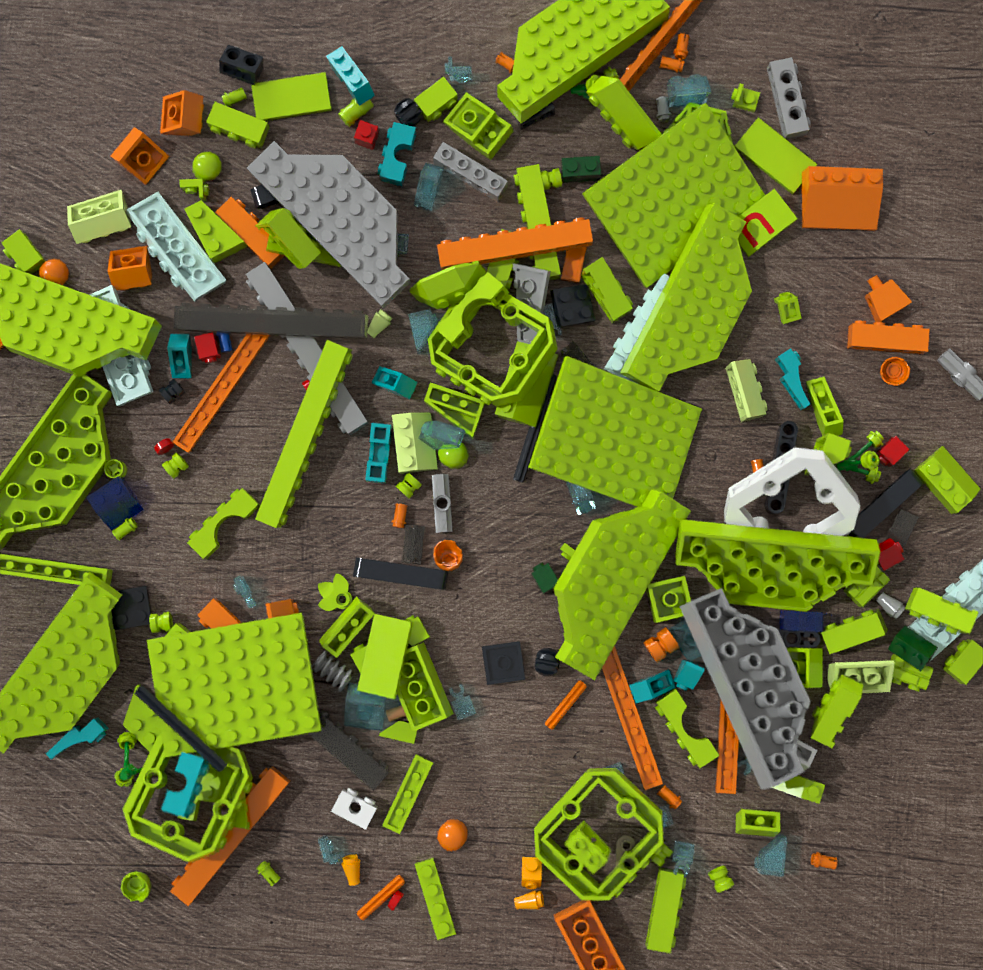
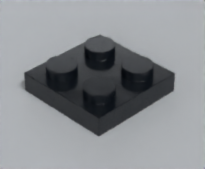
[550,284,596,328]
[111,586,152,630]
[482,641,525,685]

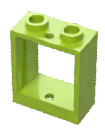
[565,821,611,874]

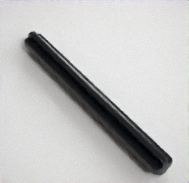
[513,374,557,482]
[135,686,227,772]

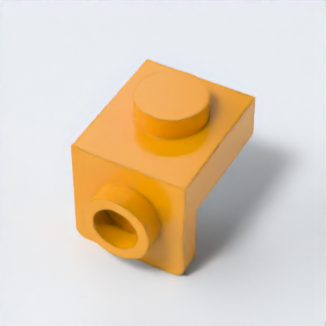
[521,857,542,889]

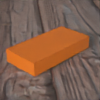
[561,247,586,283]

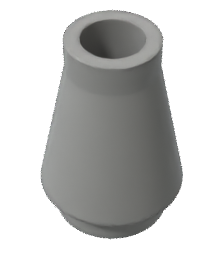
[876,592,905,619]

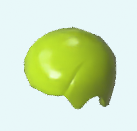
[192,152,222,182]
[438,439,469,469]
[121,871,151,902]

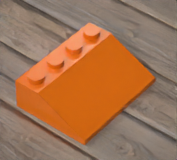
[802,166,883,231]

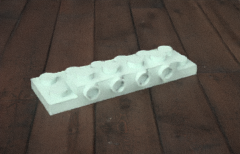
[126,192,226,302]
[603,274,670,384]
[90,285,153,406]
[908,560,983,661]

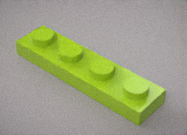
[382,754,433,834]
[415,857,456,940]

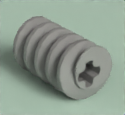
[312,650,354,692]

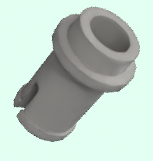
[656,96,671,122]

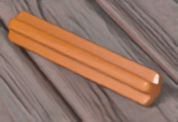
[545,680,587,730]
[357,875,405,921]

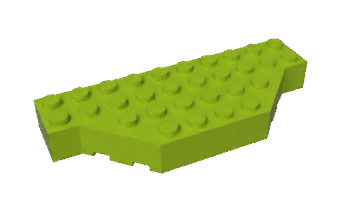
[497,0,670,124]
[620,203,752,391]
[0,263,162,377]
[0,374,113,550]
[554,489,691,680]
[675,519,880,612]
[0,572,122,754]

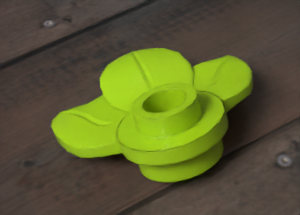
[318,574,352,611]

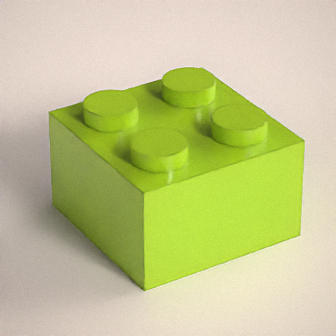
[646,576,691,623]

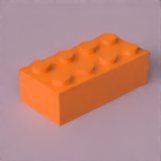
[554,900,626,970]

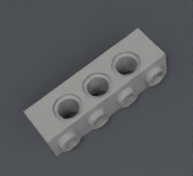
[767,57,811,139]
[433,142,508,202]

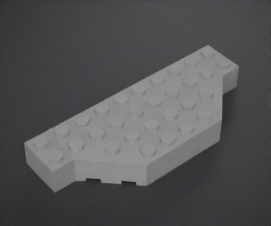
[247,141,411,309]
[680,588,810,790]

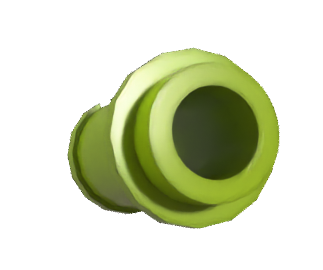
[221,87,247,107]
[112,518,138,541]
[256,861,281,886]

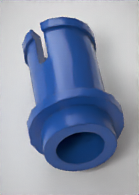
[216,328,233,353]

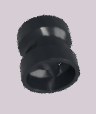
[159,378,186,405]

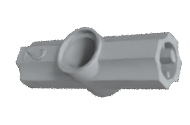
[937,348,983,401]
[432,474,453,533]

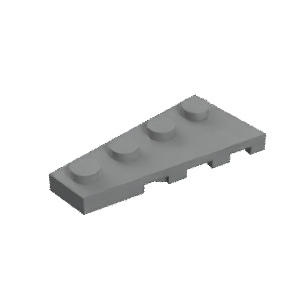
[513,263,551,344]

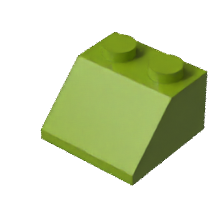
[786,647,823,688]

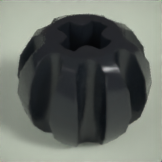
[394,98,422,127]
[534,648,560,676]

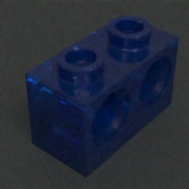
[779,610,823,632]

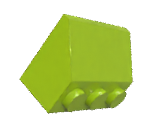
[804,433,852,476]
[913,446,980,514]

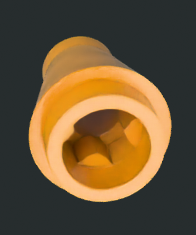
[341,854,360,886]
[514,890,544,910]

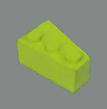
[255,208,321,269]

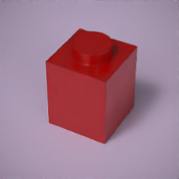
[354,120,380,150]
[194,332,221,363]
[876,436,910,467]
[878,538,905,571]

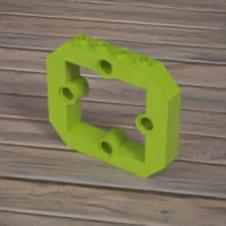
[428,294,558,407]
[123,734,253,863]
[534,768,664,900]

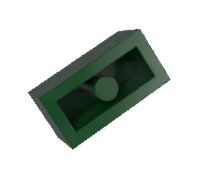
[561,156,601,183]
[531,562,558,594]
[888,626,938,672]

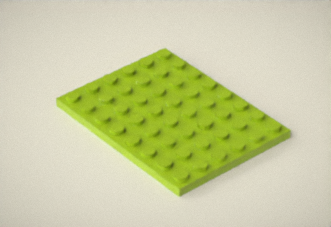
[582,103,765,288]
[528,356,702,507]
[147,613,322,757]

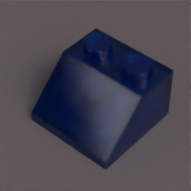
[86,476,144,530]

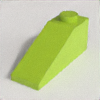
[806,377,844,436]
[773,775,825,804]

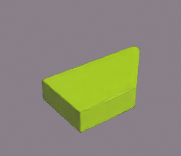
[379,720,417,744]

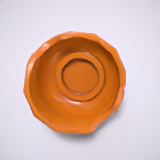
[39,259,69,286]
[880,357,910,386]
[433,540,463,571]
[437,819,468,851]

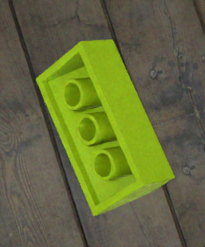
[586,76,662,150]
[495,341,558,428]
[397,642,454,731]

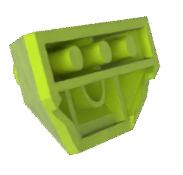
[409,261,486,310]

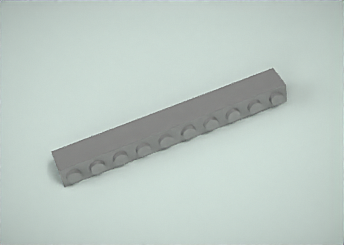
[246,262,369,436]

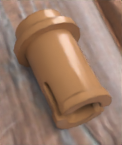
[386,705,407,722]

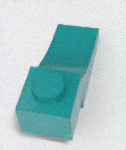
[775,348,810,410]
[46,717,109,759]

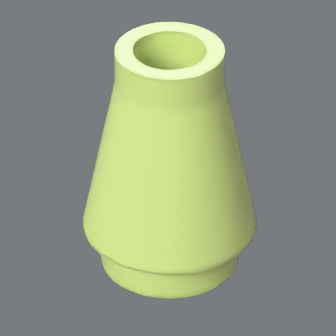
[366,309,393,338]

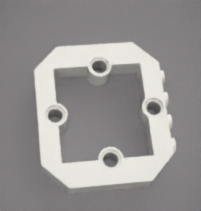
[724,447,860,536]

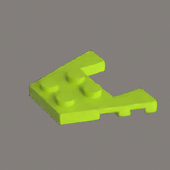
[177,766,250,829]

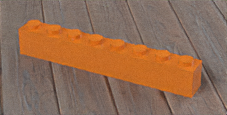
[437,217,593,271]
[170,766,290,906]

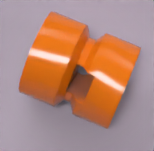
[643,627,680,663]

